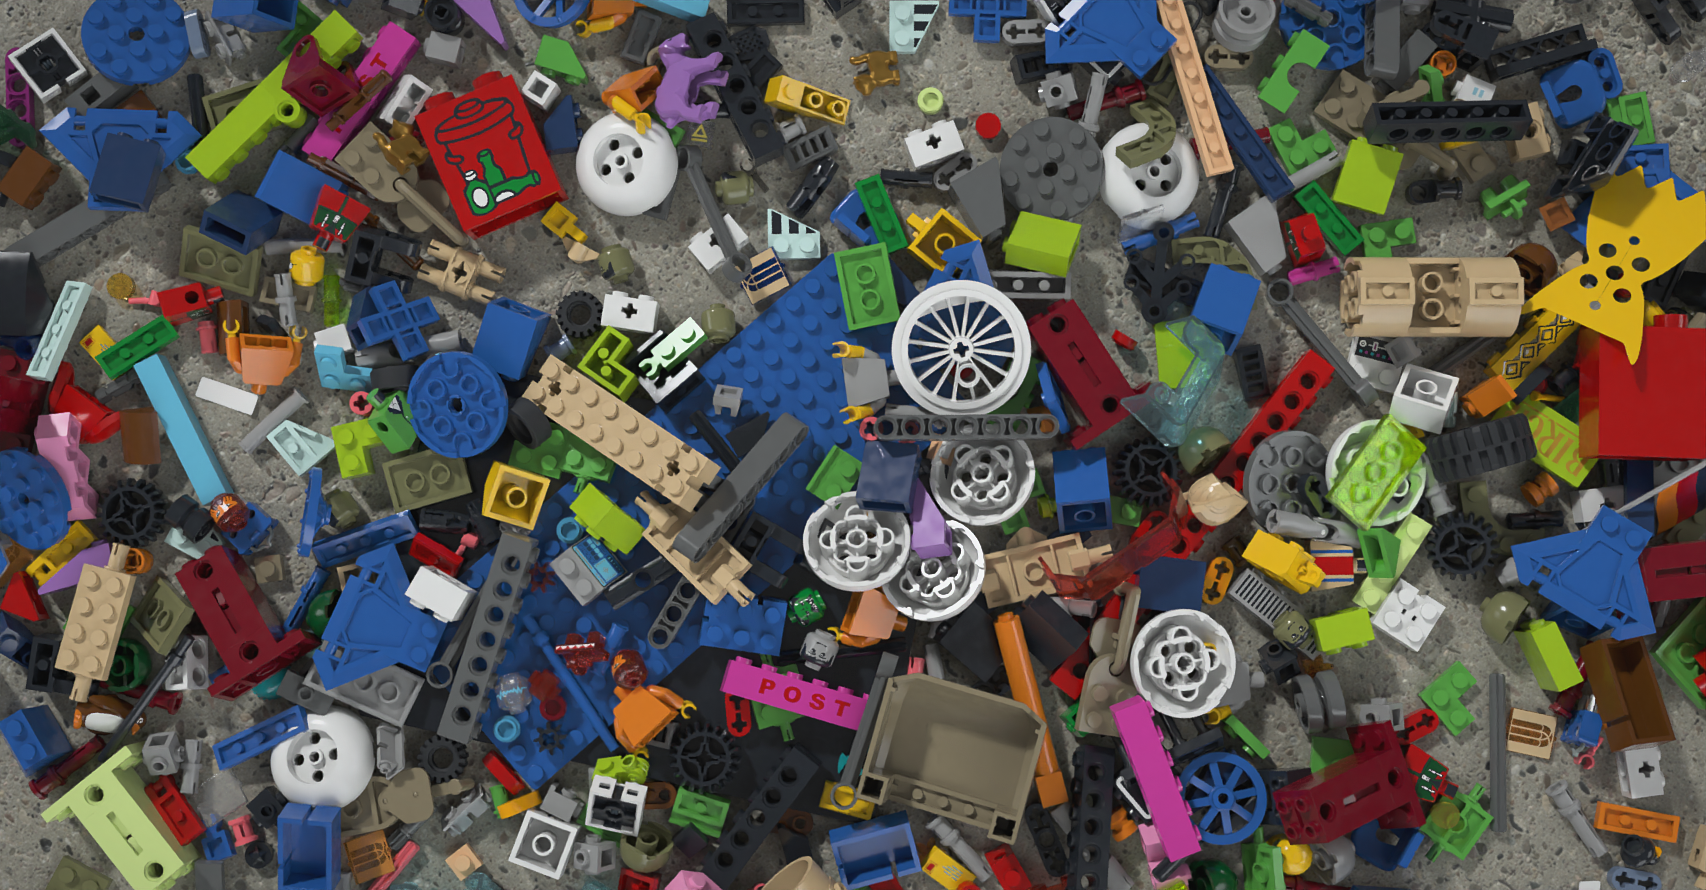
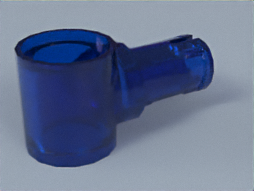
[0,334,43,360]

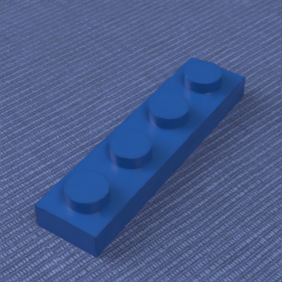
[311,509,420,569]
[212,705,309,771]

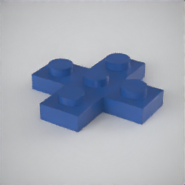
[948,0,1027,43]
[357,280,440,362]

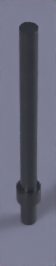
[97,634,195,763]

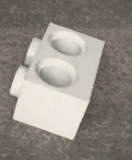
[165,635,209,690]

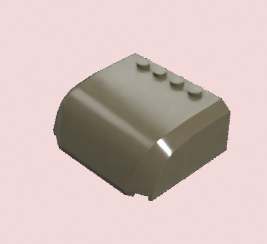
[856,672,1047,845]

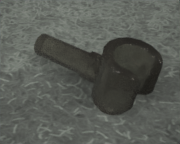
[740,158,770,193]

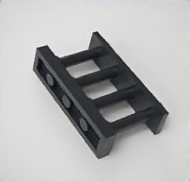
[1099,708,1224,789]

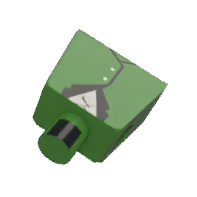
[366,388,417,454]

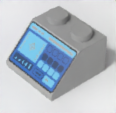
[549,534,628,606]

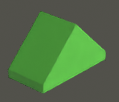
[1357,528,1401,578]

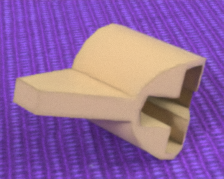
[562,236,600,264]
[1558,250,1584,275]
[1005,527,1047,550]

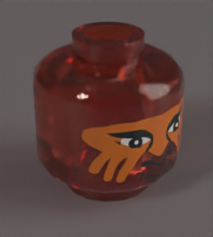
[209,493,250,532]
[610,649,648,689]

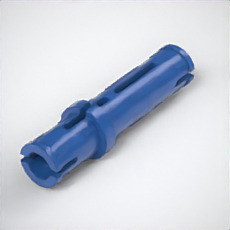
[1121,211,1200,257]
[282,565,331,633]

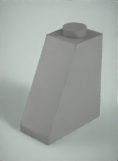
[1223,195,1286,276]

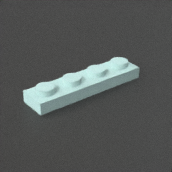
[26,281,93,382]

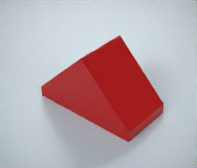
[0,571,50,621]
[618,867,662,890]

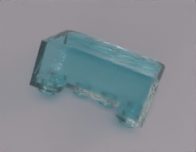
[1119,315,1225,447]

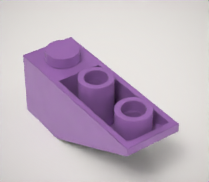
[910,478,952,559]

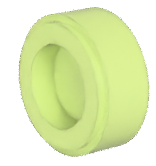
[917,87,944,115]

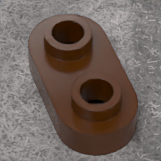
[642,781,678,810]
[761,808,813,835]

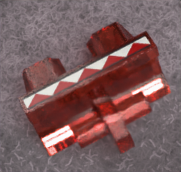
[554,631,610,676]

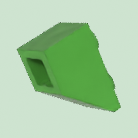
[534,35,589,86]

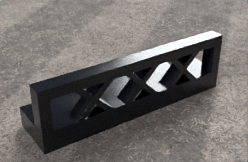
[1484,23,1599,83]

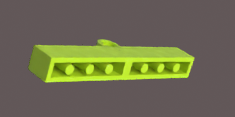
[185,10,364,184]

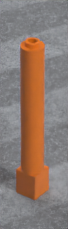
[993,612,1069,808]

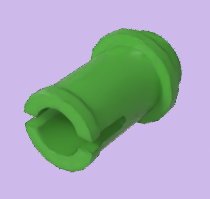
[489,784,510,819]

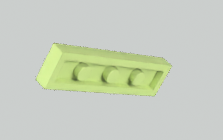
[1350,512,1432,615]

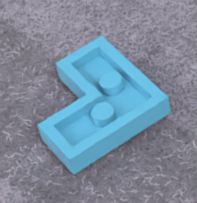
[314,344,373,393]

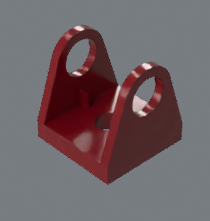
[281,35,359,117]

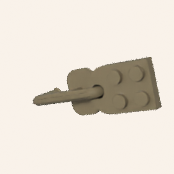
[1313,69,1458,181]
[334,121,469,248]
[1074,580,1141,737]
[341,767,475,838]

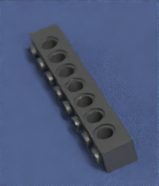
[437,530,540,745]

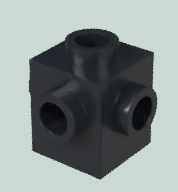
[1257,638,1301,686]
[246,785,291,830]

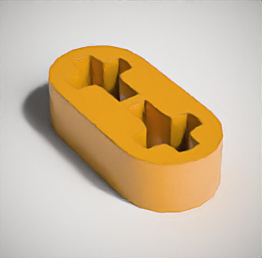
[1202,557,1234,605]
[497,790,543,819]

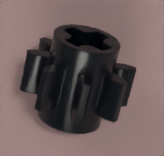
[533,721,568,755]

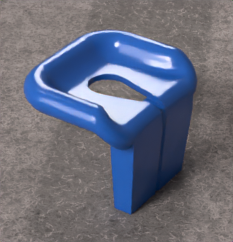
[1539,59,1606,129]
[830,189,899,247]
[1350,818,1425,871]

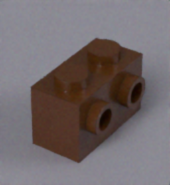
[0,146,63,211]

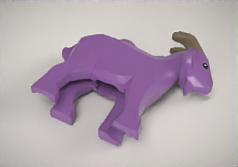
[646,33,729,129]

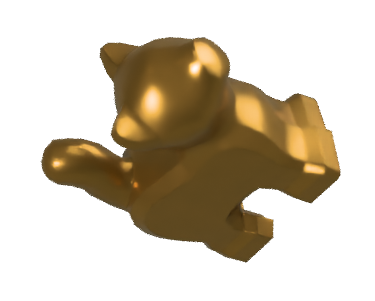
[849,51,900,96]
[372,119,430,175]

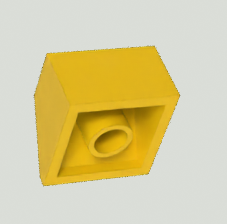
[482,460,550,530]

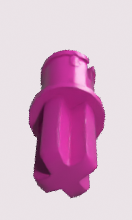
[1287,256,1340,286]

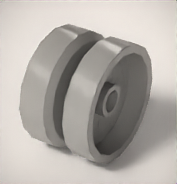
[1212,0,1276,53]

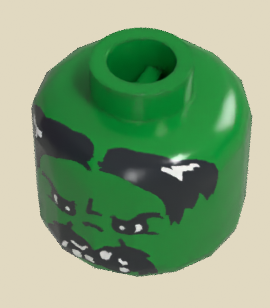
[786,588,827,627]

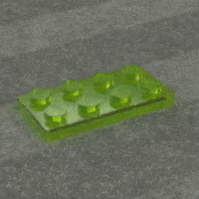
[1325,414,1427,531]

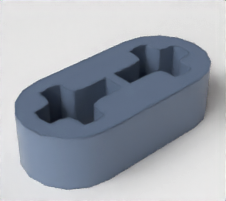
[184,9,211,59]
[1607,866,1662,890]

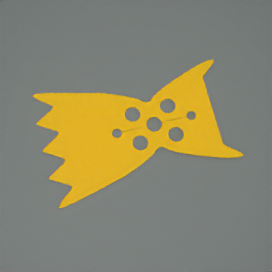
[1520,166,1706,365]

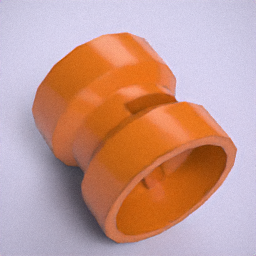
[1424,50,1457,79]
[1520,471,1559,508]
[124,548,154,574]
[1111,805,1138,842]

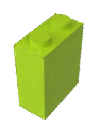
[1331,137,1404,216]
[1002,211,1082,278]
[1513,618,1584,692]

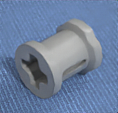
[774,112,807,144]

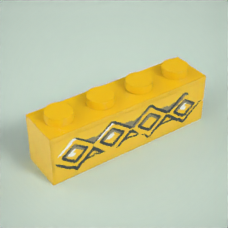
[1483,308,1580,390]

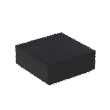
[671,822,709,859]

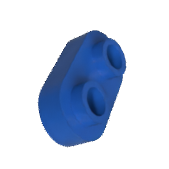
[1585,48,1623,100]

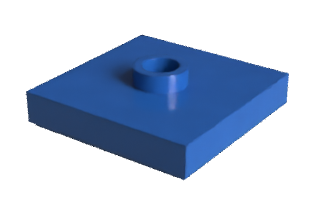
[1036,361,1071,434]

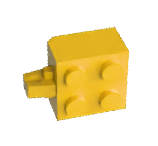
[906,208,982,277]
[1242,529,1326,594]

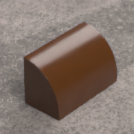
[216,299,250,356]
[119,407,161,465]

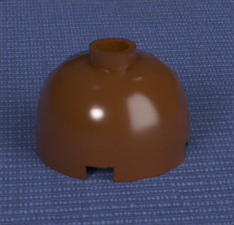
[1505,243,1558,296]

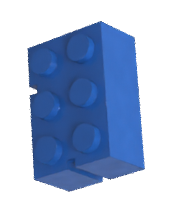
[698,593,787,656]
[277,803,341,890]
[829,810,922,890]

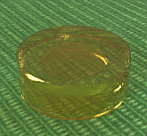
[107,273,136,300]
[1431,801,1460,829]

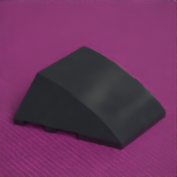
[1543,111,1639,200]
[0,250,56,336]

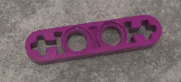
[5,47,35,149]

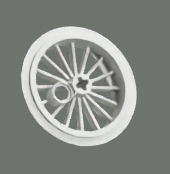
[892,280,1031,415]

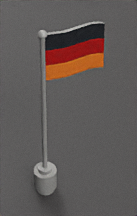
[1494,460,1706,588]

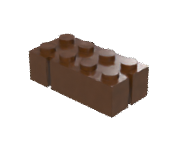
[1579,636,1676,753]

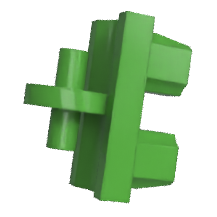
[1479,174,1531,221]

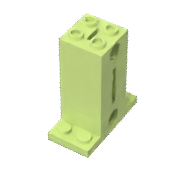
[40,741,202,890]

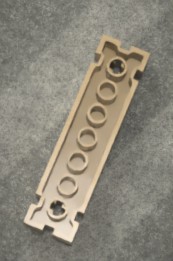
[522,354,721,513]

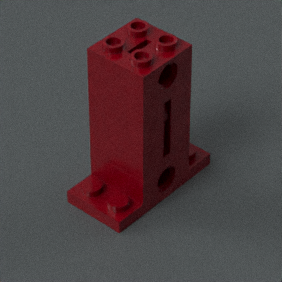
[1026,298,1165,450]
[0,348,50,453]
[1616,539,1706,619]
[175,545,322,701]
[1272,720,1427,845]

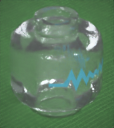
[494,673,533,715]

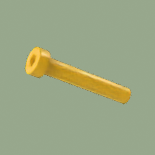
[1530,391,1565,403]

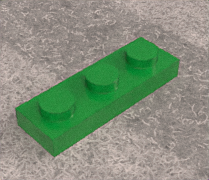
[854,174,909,255]
[1292,180,1365,257]
[95,314,180,381]

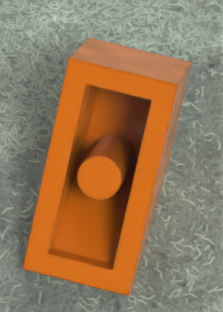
[1459,374,1517,419]

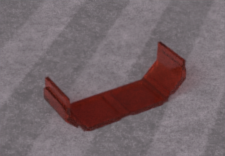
[1038,471,1189,601]

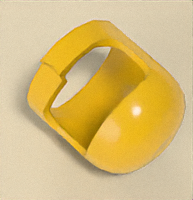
[1266,833,1312,875]

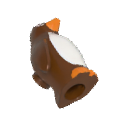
[73,694,147,736]

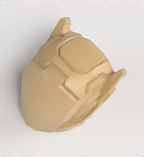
[1182,473,1249,526]

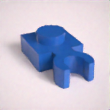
[201,814,237,860]

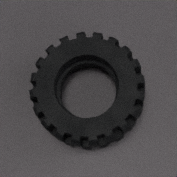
[1425,413,1537,483]

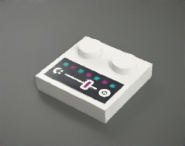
[1342,337,1402,394]

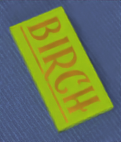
[1491,395,1598,489]

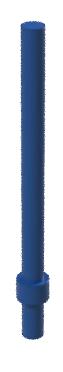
[522,614,619,752]

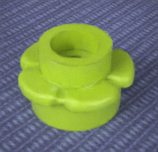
[1037,494,1057,519]

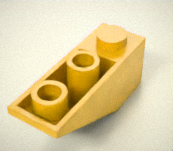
[764,75,851,125]

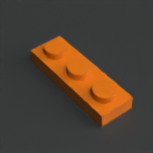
[1593,801,1680,843]

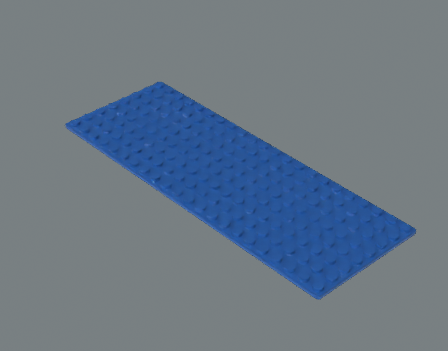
[421,253,965,789]

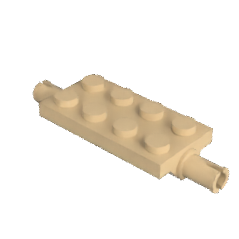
[635,490,755,607]
[980,533,1114,609]
[55,542,137,702]

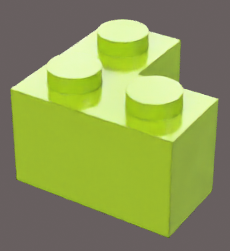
[577,325,640,403]
[331,418,384,480]
[569,483,646,555]
[1309,607,1375,655]

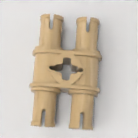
[417,239,506,306]

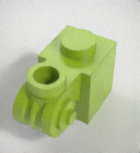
[591,755,650,785]

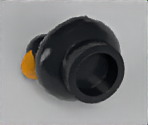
[1620,834,1662,868]

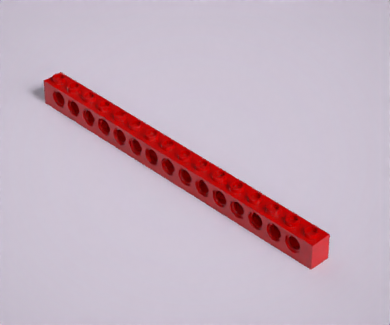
[1047,349,1336,700]

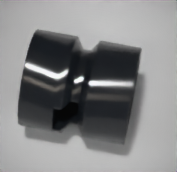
[424,0,465,36]
[164,494,216,544]

